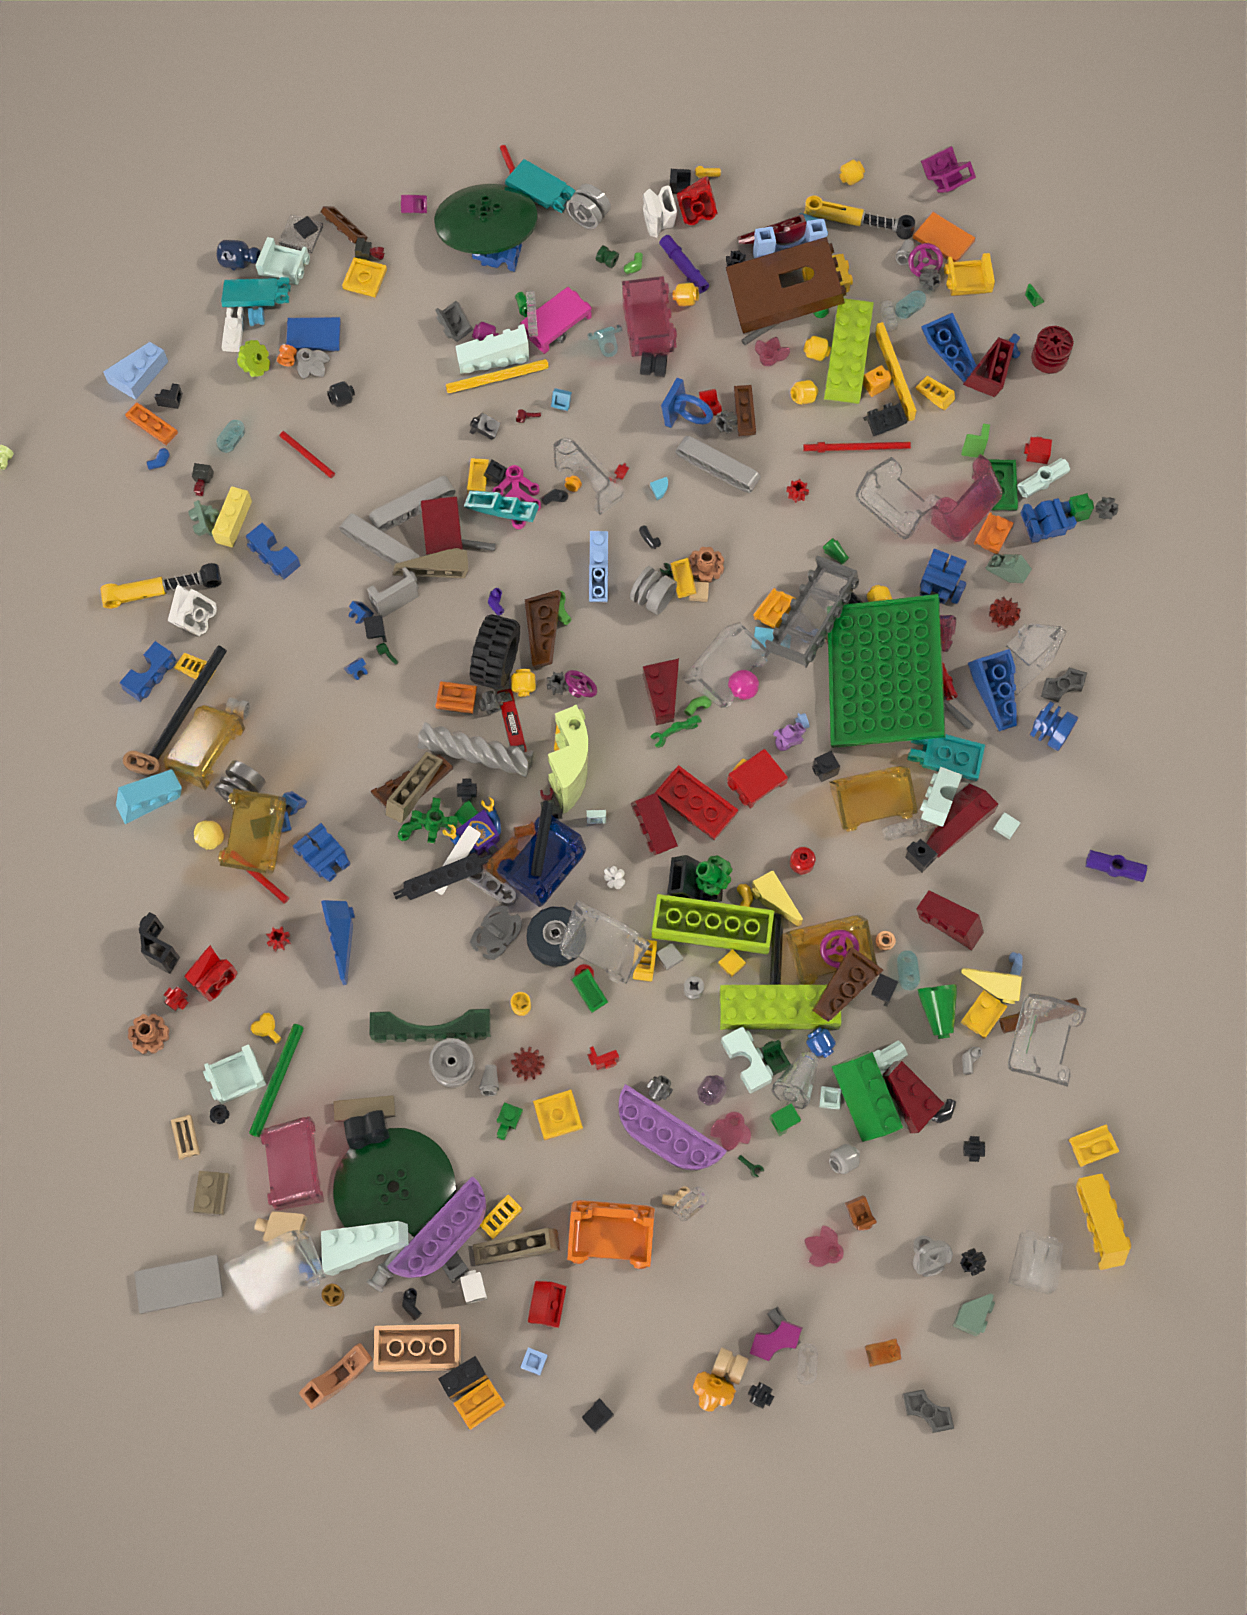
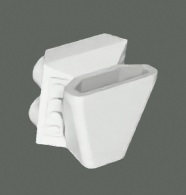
[643,186,677,238]
[168,584,217,636]

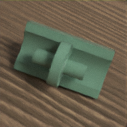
[188,500,220,536]

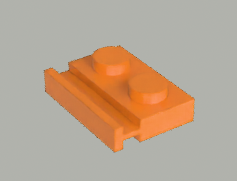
[974,512,1014,554]
[435,681,477,714]

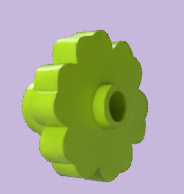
[237,340,270,377]

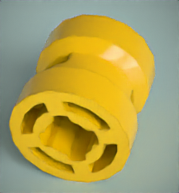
[511,992,531,1016]

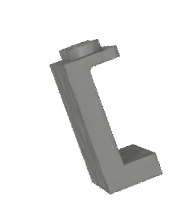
[367,567,419,618]

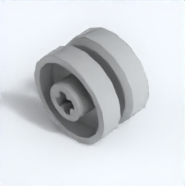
[566,184,611,229]
[429,1038,475,1088]

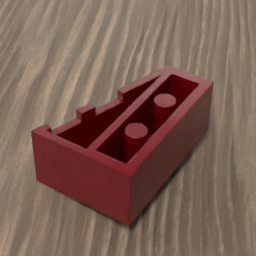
[963,337,1015,398]
[631,792,678,855]

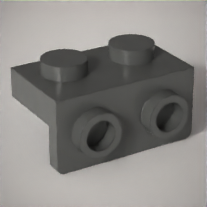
[435,301,474,342]

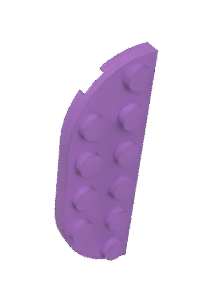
[619,1084,727,1170]
[387,1176,486,1278]

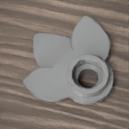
[297,348,330,379]

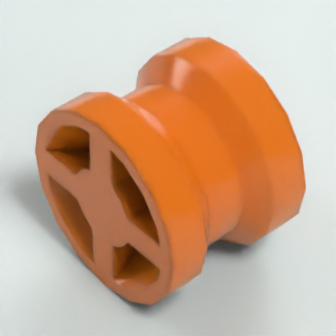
[277,345,297,367]

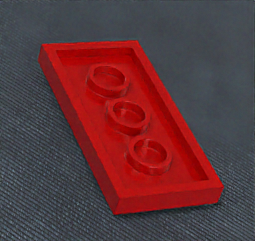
[655,765,739,840]

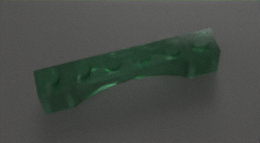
[369,1009,491,1043]

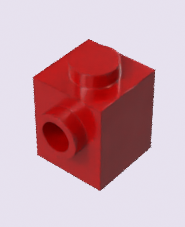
[1024,436,1052,464]

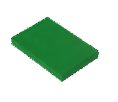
[979,459,1018,511]

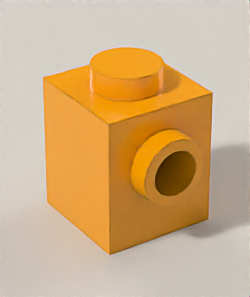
[862,365,892,397]

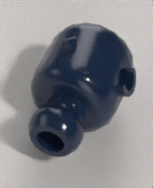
[216,240,261,271]

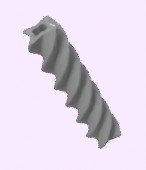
[417,722,534,777]

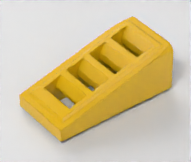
[916,376,955,410]
[174,653,216,685]
[633,938,657,981]
[480,1194,523,1240]

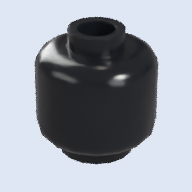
[327,381,355,407]

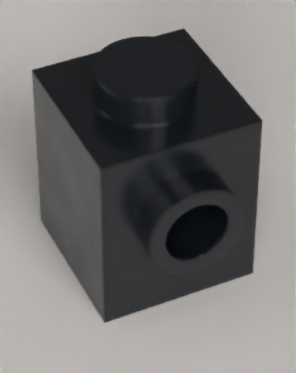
[812,751,840,782]
[905,838,938,873]

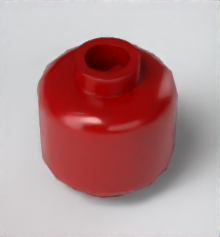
[790,847,816,875]

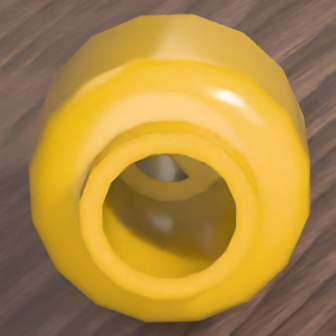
[839,159,865,186]
[672,283,699,306]
[803,336,831,361]
[790,380,818,405]
[866,585,893,602]
[511,669,536,697]

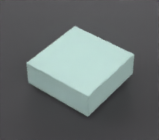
[586,810,606,824]
[994,812,1021,840]
[819,1086,841,1109]

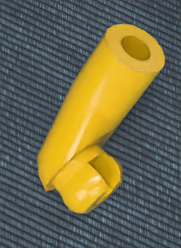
[695,166,721,178]
[737,884,754,907]

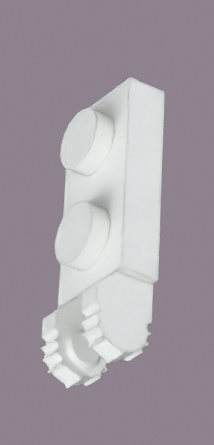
[222,307,244,352]

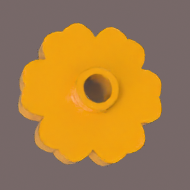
[693,1371,736,1411]

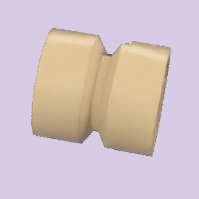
[711,1347,749,1385]

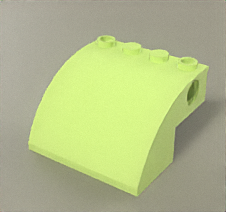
[548,705,588,814]

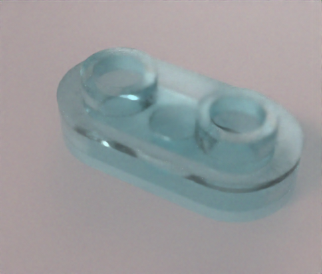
[895,290,926,319]
[216,420,245,453]
[897,950,920,991]

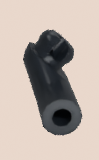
[639,525,661,549]
[931,1099,957,1123]

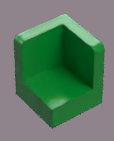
[769,1103,801,1136]

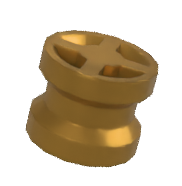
[321,1283,344,1307]

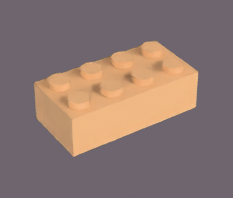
[374,1324,461,1372]

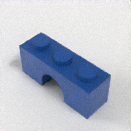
[246,523,301,579]
[119,641,176,702]

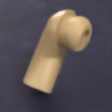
[662,1186,691,1207]

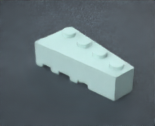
[455,324,530,374]
[321,1221,409,1276]

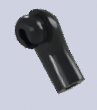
[541,489,569,505]
[402,1288,422,1321]

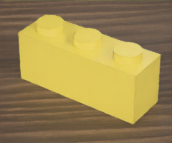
[212,486,252,548]

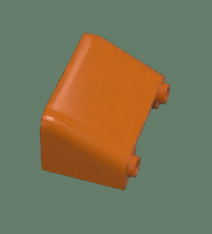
[567,1200,655,1269]

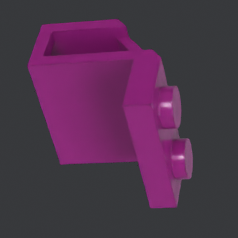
[921,146,976,193]

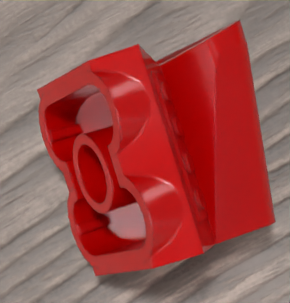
[676,176,718,225]
[184,945,238,1002]

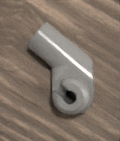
[962,1047,983,1074]

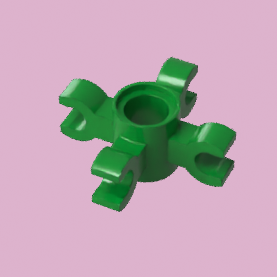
[410,797,458,844]

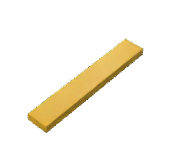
[875,322,917,421]

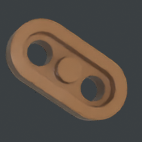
[123,751,161,777]

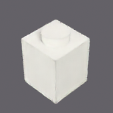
[460,1270,487,1305]

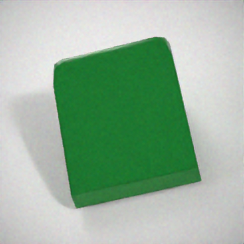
[1025,283,1044,307]
[454,800,479,825]

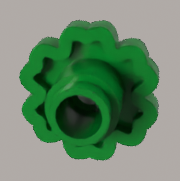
[696,855,733,895]

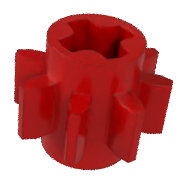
[786,479,809,503]
[266,926,291,952]
[163,986,189,1011]

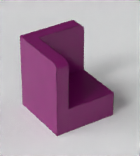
[401,195,427,213]

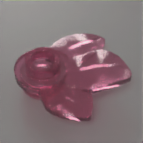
[755,337,790,366]
[710,1112,751,1152]
[804,1225,844,1267]

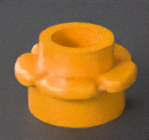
[565,475,582,492]

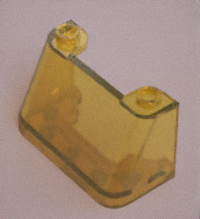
[163,705,245,790]
[829,766,918,832]
[218,789,286,874]
[786,915,877,985]

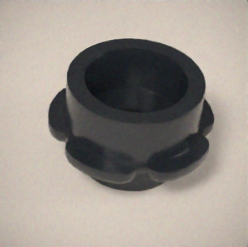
[210,1104,230,1124]

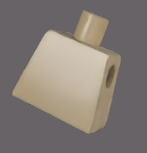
[255,1211,307,1256]

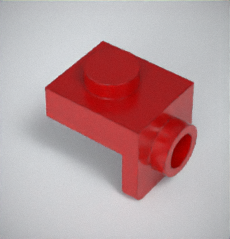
[699,389,722,416]
[587,1046,619,1070]

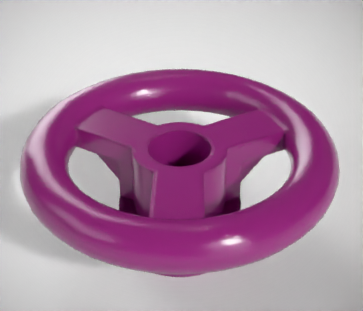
[908,243,943,277]
[565,670,597,698]
[820,930,859,968]

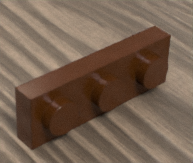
[320,206,368,244]
[734,385,756,436]

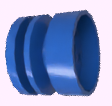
[1030,701,1079,751]

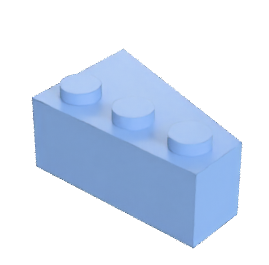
[103,342,168,400]

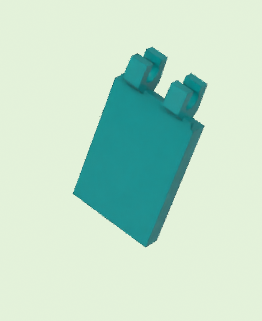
[505,159,576,213]
[221,277,291,307]
[907,734,985,782]

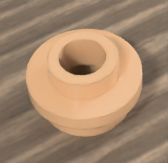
[876,931,896,951]

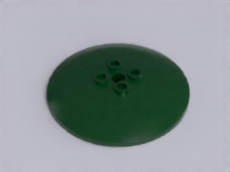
[434,184,538,254]
[333,1128,456,1237]

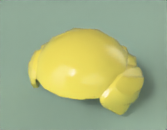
[194,820,224,850]

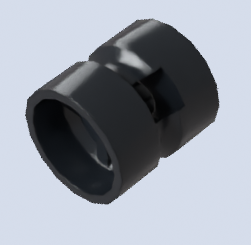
[640,351,668,377]

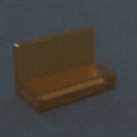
[486,837,528,884]

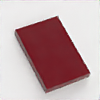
[421,496,463,555]

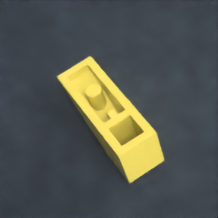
[751,871,803,927]
[961,968,1023,1004]

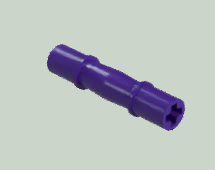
[659,235,709,294]

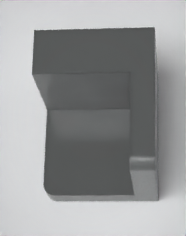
[442,1251,469,1283]

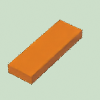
[125,402,178,446]

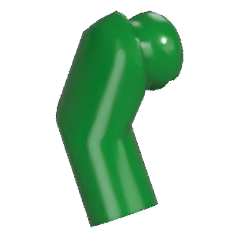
[398,822,422,841]

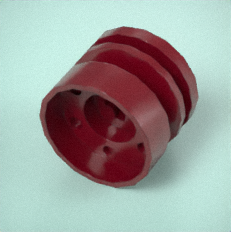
[1031,325,1074,374]

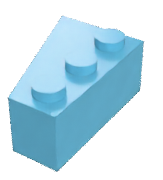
[116,769,182,824]

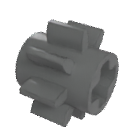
[919,268,941,291]
[716,410,738,434]
[1095,497,1119,520]
[547,672,569,695]
[479,691,503,714]
[647,1075,673,1101]

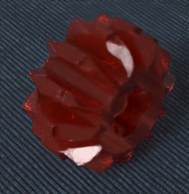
[989,596,1021,629]
[511,1046,545,1081]

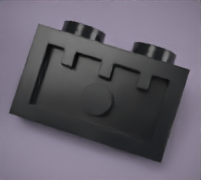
[863,402,907,437]

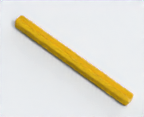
[446,359,549,393]

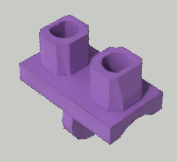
[773,723,806,751]

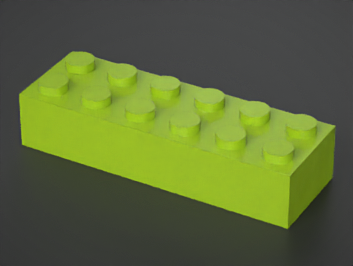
[824,298,874,404]
[651,894,774,955]
[719,985,841,1030]

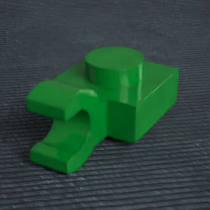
[497,1102,523,1141]

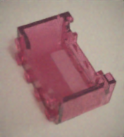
[622,276,677,357]

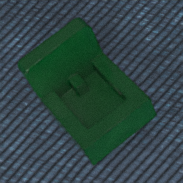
[762,1040,791,1075]

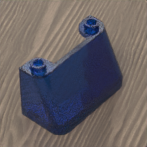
[497,816,586,907]

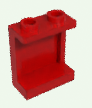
[727,748,788,809]

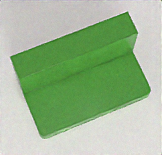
[961,423,990,458]

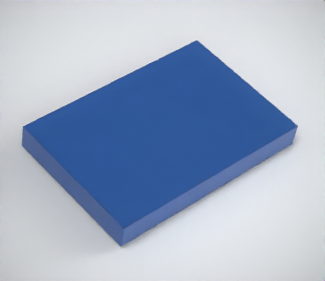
[286,317,341,351]

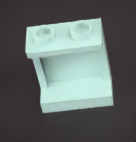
[256,237,310,285]
[203,1044,267,1104]

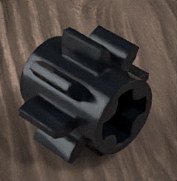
[726,250,746,267]
[457,778,477,802]
[963,1136,985,1162]
[960,1248,987,1276]
[748,1382,775,1409]

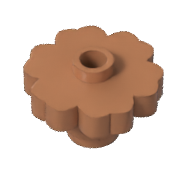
[688,547,724,583]
[128,1014,170,1054]

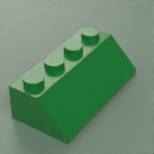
[831,1051,903,1142]

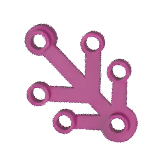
[492,465,541,529]

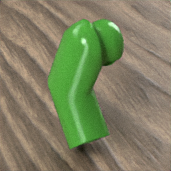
[624,252,643,274]
[684,696,712,717]

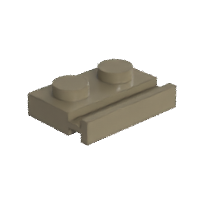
[193,1171,230,1215]

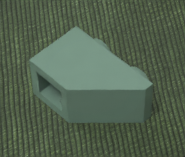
[985,554,1032,583]
[953,1293,995,1336]

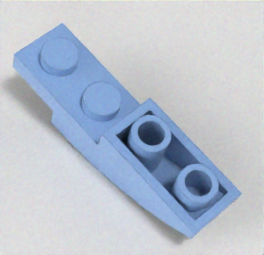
[589,531,608,602]

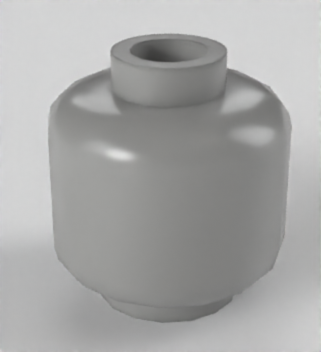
[829,1144,860,1174]

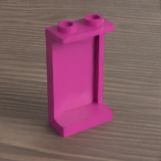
[520,287,592,354]

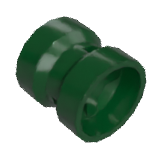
[596,245,619,269]

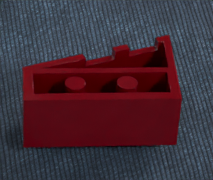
[642,658,679,726]
[916,890,984,951]
[882,1061,945,1133]

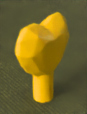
[250,1013,282,1044]

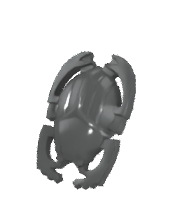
[470,906,522,960]

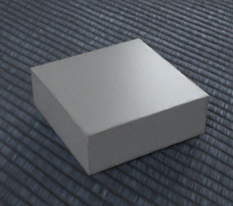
[656,943,683,970]

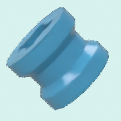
[248,307,265,326]

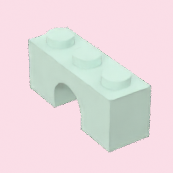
[920,767,962,827]
[721,1027,773,1094]

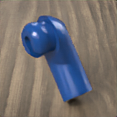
[1008,334,1021,359]
[146,448,170,470]

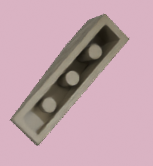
[392,548,468,578]
[385,752,443,823]
[473,1228,560,1266]

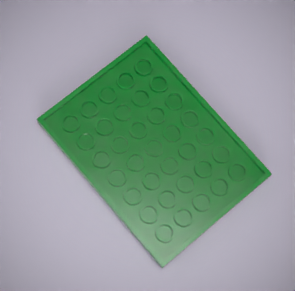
[827,594,946,748]

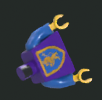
[442,797,501,858]

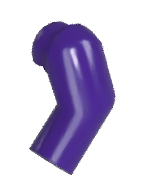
[488,588,505,616]

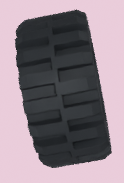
[469,614,520,690]

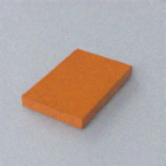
[913,212,975,262]

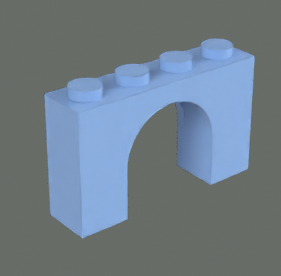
[753,219,828,259]

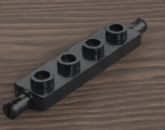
[393,853,494,900]

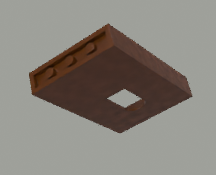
[725,237,847,334]

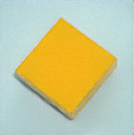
[718,949,746,977]

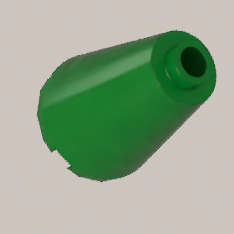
[917,984,957,1039]

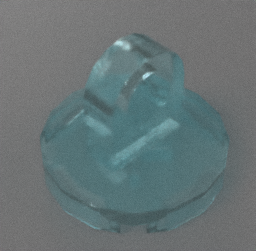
[587,324,623,357]

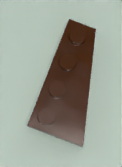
[524,590,561,669]
[371,754,453,808]
[812,947,884,1022]

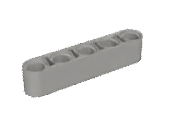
[676,436,761,493]
[369,476,456,532]
[339,513,420,566]

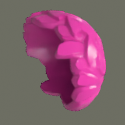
[728,670,759,700]

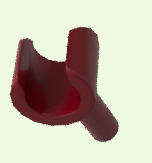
[516,409,541,423]

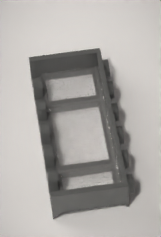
[765,556,859,668]

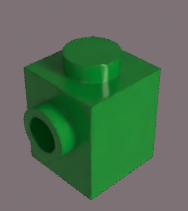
[1068,493,1094,522]

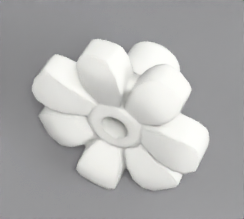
[604,866,625,889]

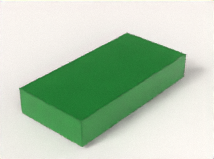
[570,969,608,1013]

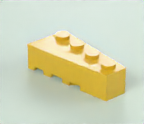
[1076,1173,1131,1270]

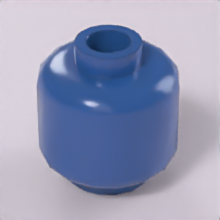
[806,1027,836,1058]

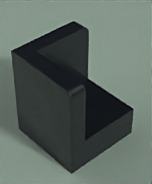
[670,168,691,194]
[154,383,183,409]
[364,615,387,643]
[871,973,898,1007]
[582,1398,614,1434]

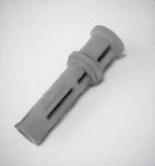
[367,1233,414,1293]

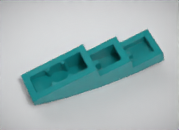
[464,490,539,522]

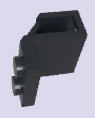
[667,855,723,902]
[139,912,180,974]

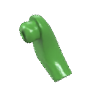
[558,591,571,625]

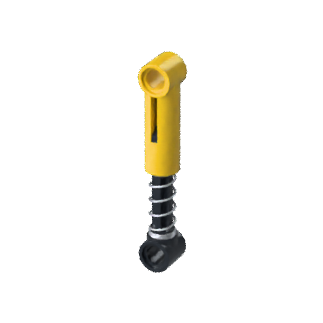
[804,195,915,239]
[100,563,222,609]

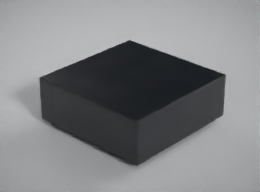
[293,216,318,239]
[483,459,507,485]

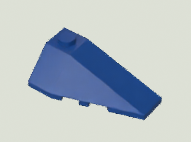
[968,649,1017,731]
[321,900,355,985]

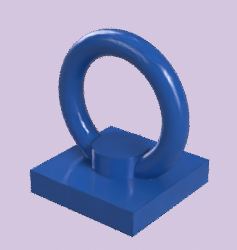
[661,378,713,428]

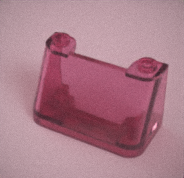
[931,454,1003,542]
[261,1116,324,1210]

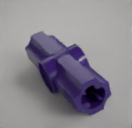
[1085,850,1147,882]

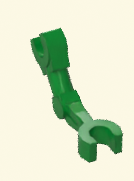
[650,715,702,748]

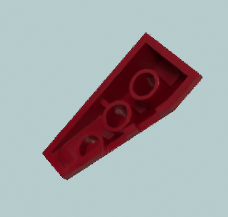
[737,214,806,244]
[926,783,999,858]

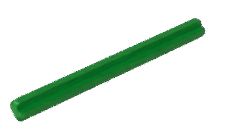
[249,1024,304,1137]

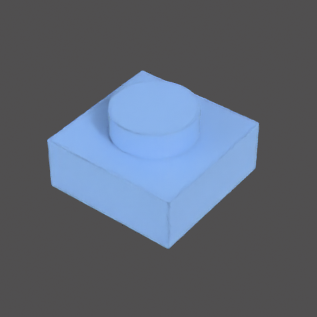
[520,1347,548,1376]

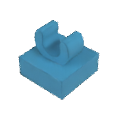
[551,388,572,411]

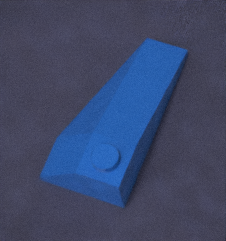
[921,313,977,383]

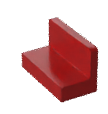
[528,1281,567,1328]

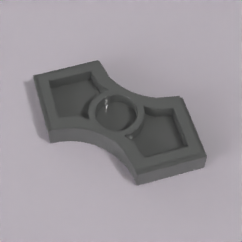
[1041,667,1087,702]
[902,1389,954,1433]

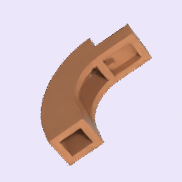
[299,1343,373,1410]

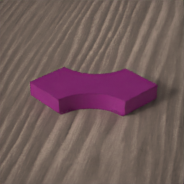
[749,1320,803,1361]

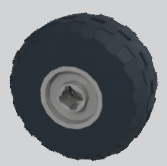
[526,906,585,967]

